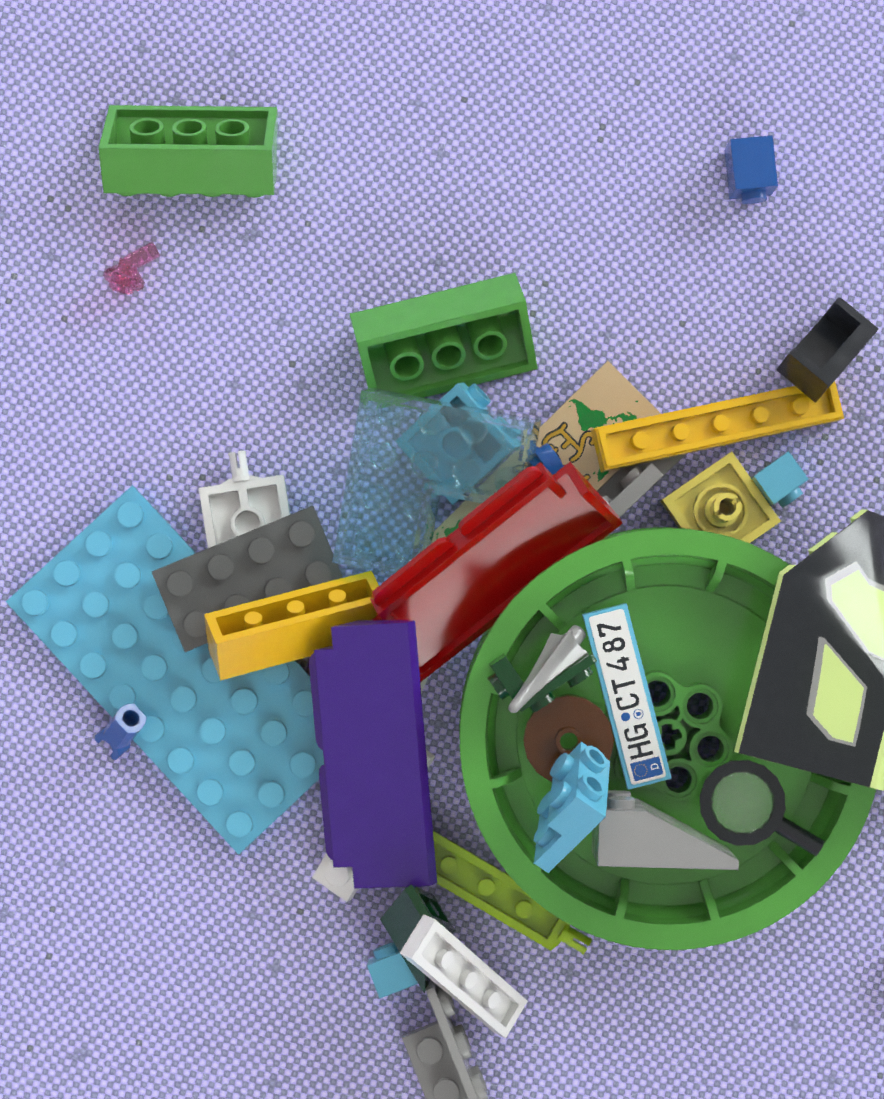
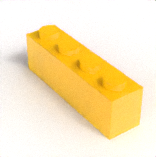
[204,570,379,681]

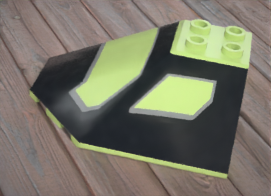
[734,509,884,791]

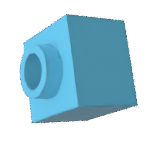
[751,451,809,508]
[367,942,418,999]

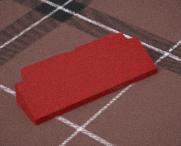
[370,462,623,683]

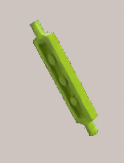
[433,830,592,955]

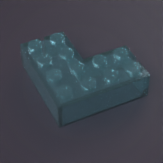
[332,388,541,575]

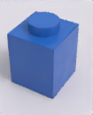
[724,135,778,204]

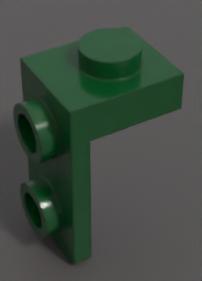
[487,651,597,713]

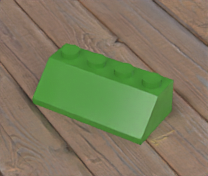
[98,105,278,198]
[350,273,538,410]

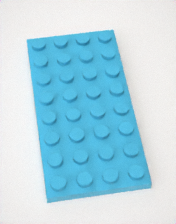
[6,485,324,855]

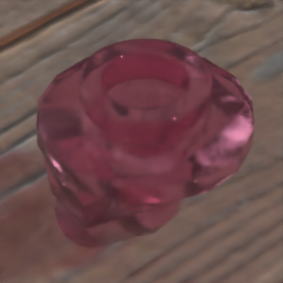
[103,242,160,295]

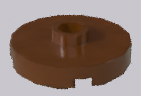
[523,694,614,782]

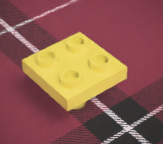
[660,451,781,543]

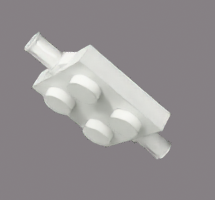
[199,451,291,548]

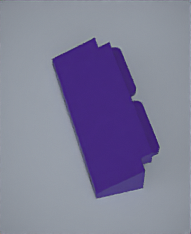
[309,620,437,889]

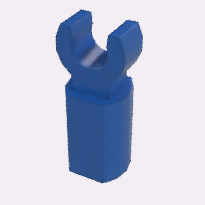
[95,704,147,760]

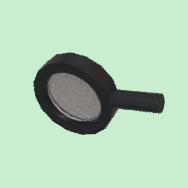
[699,759,825,856]

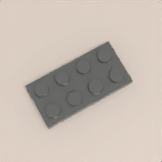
[151,505,343,652]

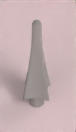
[508,625,587,713]

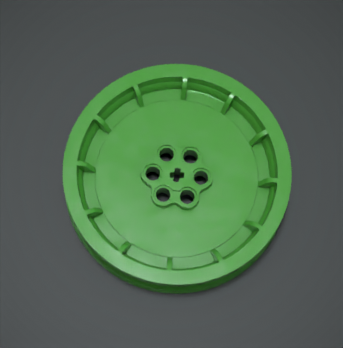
[459,527,876,950]

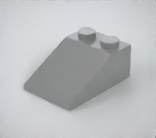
[592,790,739,870]

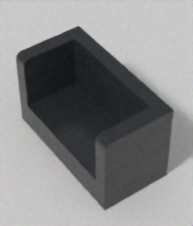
[776,297,879,403]

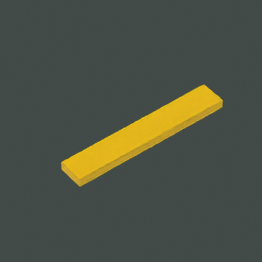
[591,381,844,472]

